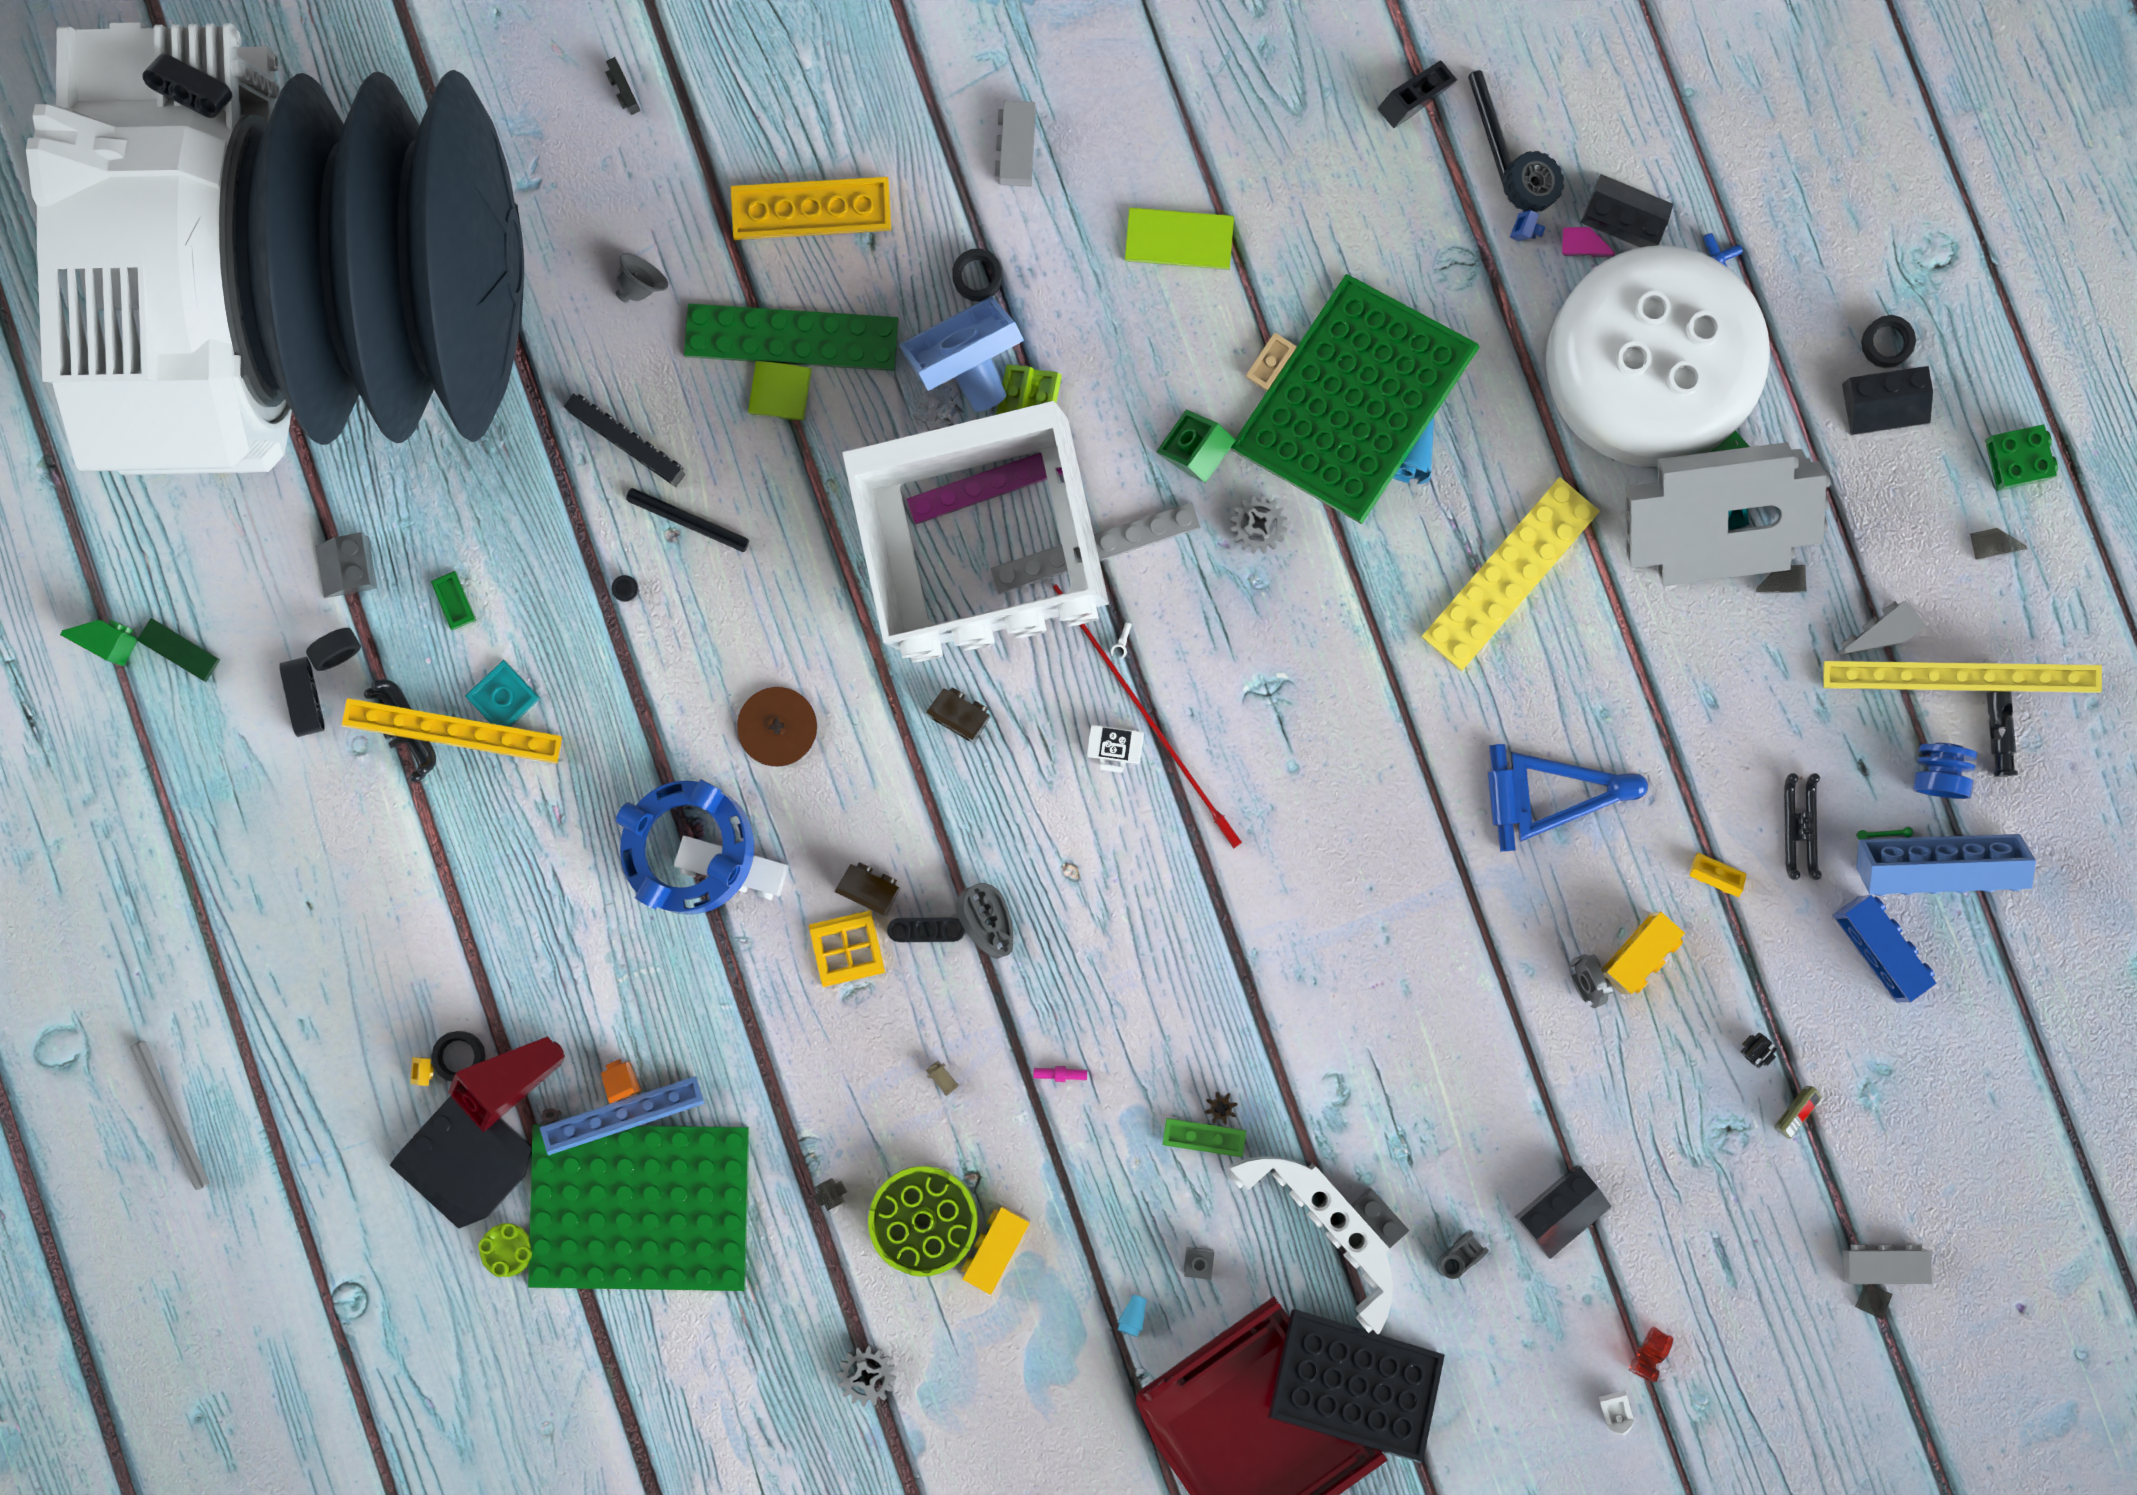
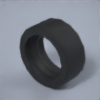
[952,249,1002,302]
[1861,315,1916,368]
[306,628,361,671]
[431,1031,486,1082]

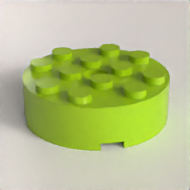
[868,1165,978,1277]

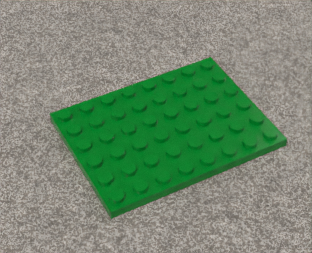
[1231,274,1480,524]
[528,1124,749,1291]

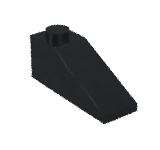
[1377,60,1457,129]

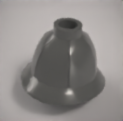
[615,253,668,303]

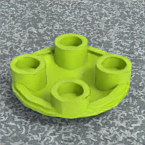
[478,1223,532,1277]

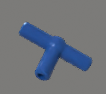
[1703,233,1743,267]

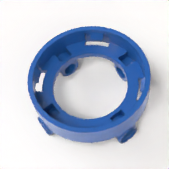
[616,779,754,915]

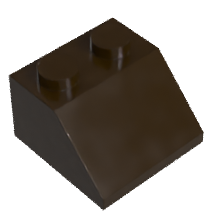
[926,687,991,745]
[835,862,900,917]

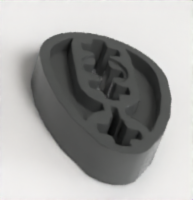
[957,883,1014,959]

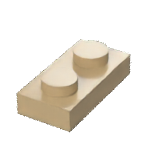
[1245,333,1297,392]

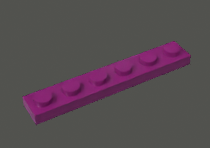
[906,452,1063,525]

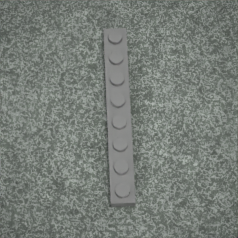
[991,502,1200,594]

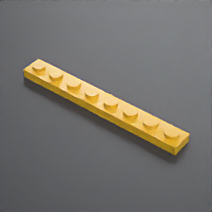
[342,698,562,764]

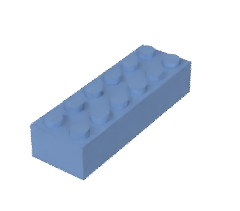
[1856,834,2036,896]

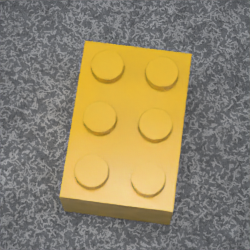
[1601,911,1685,994]

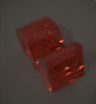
[1628,1326,1674,1382]

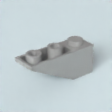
[1837,600,1926,656]

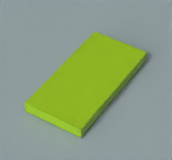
[1125,207,1234,270]

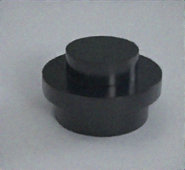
[611,575,638,602]

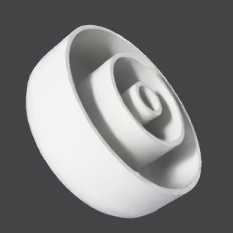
[1546,245,1770,467]

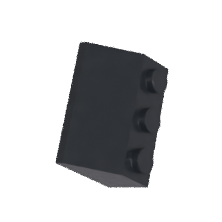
[1580,174,1674,248]
[1842,366,1933,435]
[1515,1165,1612,1259]

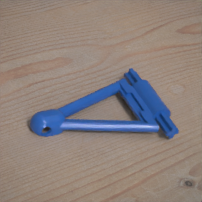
[1488,744,1648,852]

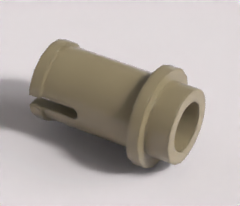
[926,1061,959,1096]

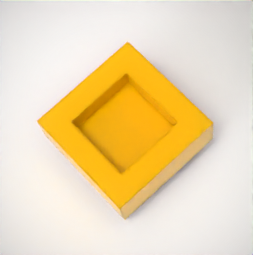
[410,1057,434,1086]

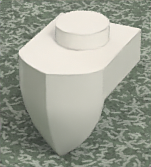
[1599,1390,1634,1436]

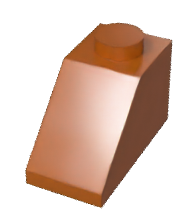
[601,1059,642,1104]

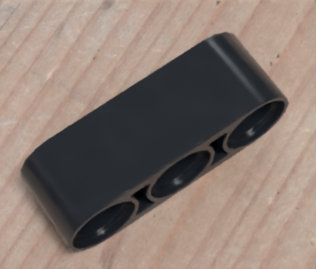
[142,54,232,118]
[279,656,325,737]
[887,917,966,943]

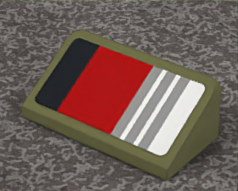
[1774,1086,1822,1139]

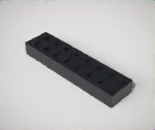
[564,393,686,487]

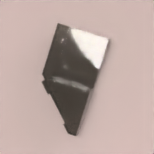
[1970,528,2028,560]
[1756,565,1807,594]

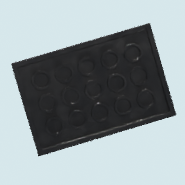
[1268,1309,1445,1463]

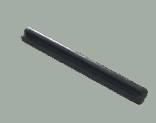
[1468,70,1511,195]
[626,488,750,552]

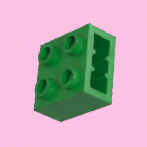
[1985,424,2058,491]

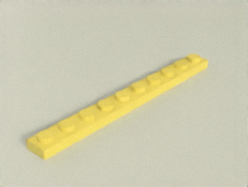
[1823,661,2102,693]

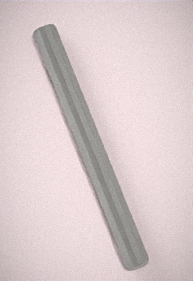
[130,1041,210,1190]

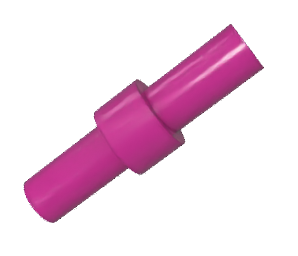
[1033,1066,1087,1082]

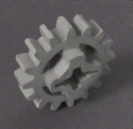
[1230,496,1288,554]
[837,1346,896,1407]

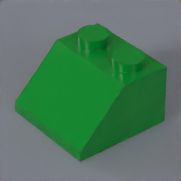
[1156,409,1236,483]
[60,619,138,666]

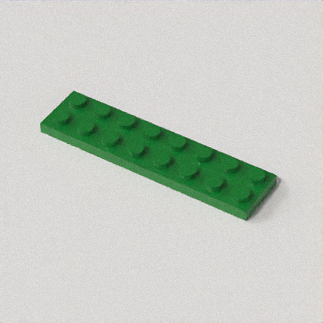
[684,303,899,371]

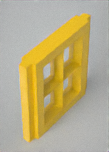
[809,910,886,987]

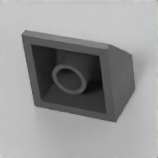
[315,532,377,598]

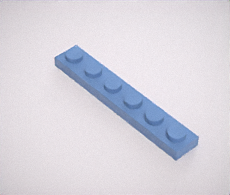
[540,1076,705,1155]

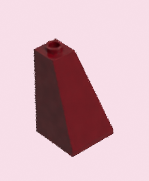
[448,1036,565,1132]

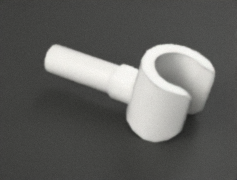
[1111,622,1131,659]

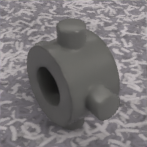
[540,1109,562,1126]

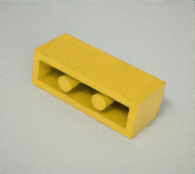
[961,1206,1030,1295]

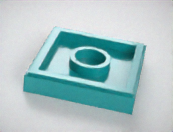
[465,659,541,727]

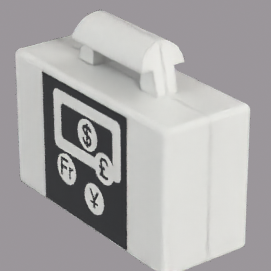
[1087,725,1144,773]

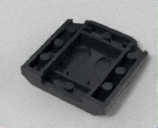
[389,1096,532,1229]

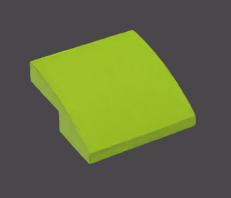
[748,361,812,421]
[996,364,1062,415]

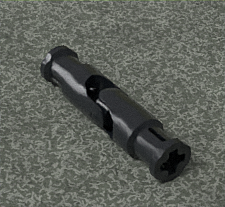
[1987,691,2018,777]

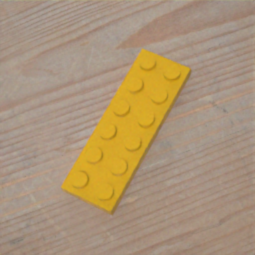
[731,177,892,240]

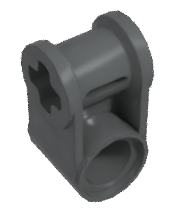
[1437,1230,1489,1279]

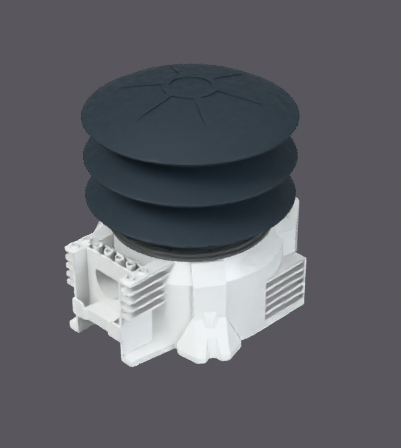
[26,22,524,475]

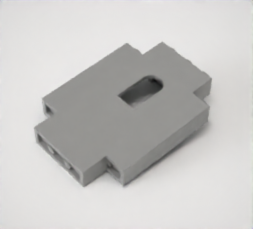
[1625,442,1830,586]

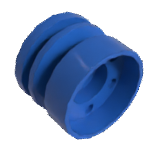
[1913,742,1977,799]

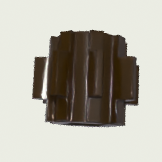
[1204,1091,1238,1125]

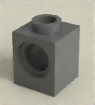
[1183,1247,1214,1280]

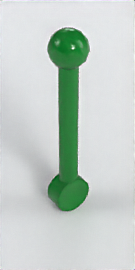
[1856,827,1913,840]

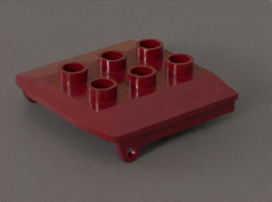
[1136,1296,1388,1495]

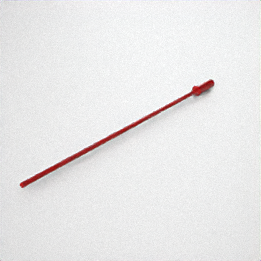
[1053,584,1242,849]

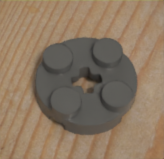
[1570,954,1613,1008]

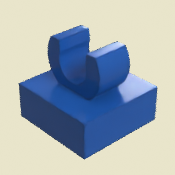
[1510,210,1545,242]

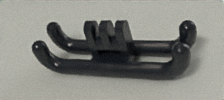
[364,679,436,783]
[1784,773,1822,880]

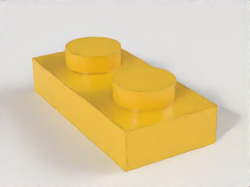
[1689,852,1747,898]

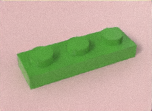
[1162,1118,1247,1158]

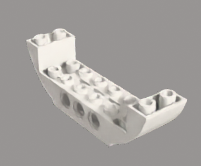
[1228,1156,1393,1334]

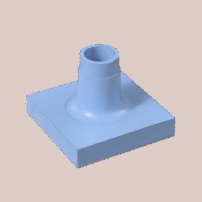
[899,296,1024,412]

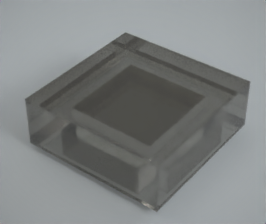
[1855,1284,1893,1319]

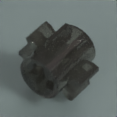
[812,1177,847,1211]

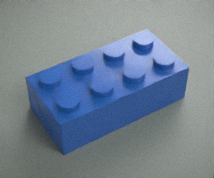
[1833,894,1937,1002]

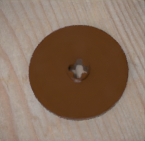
[737,687,817,767]

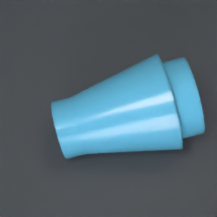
[1117,1294,1147,1337]

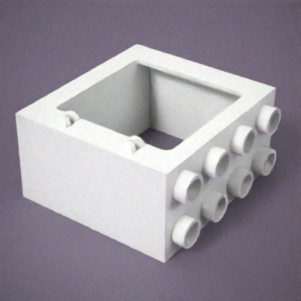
[842,401,1109,662]

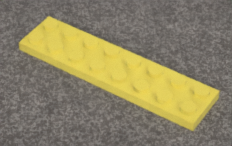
[1421,477,1600,672]

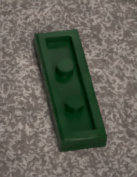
[137,618,221,682]

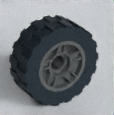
[1502,151,1564,213]

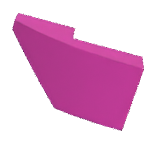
[1562,227,1615,257]

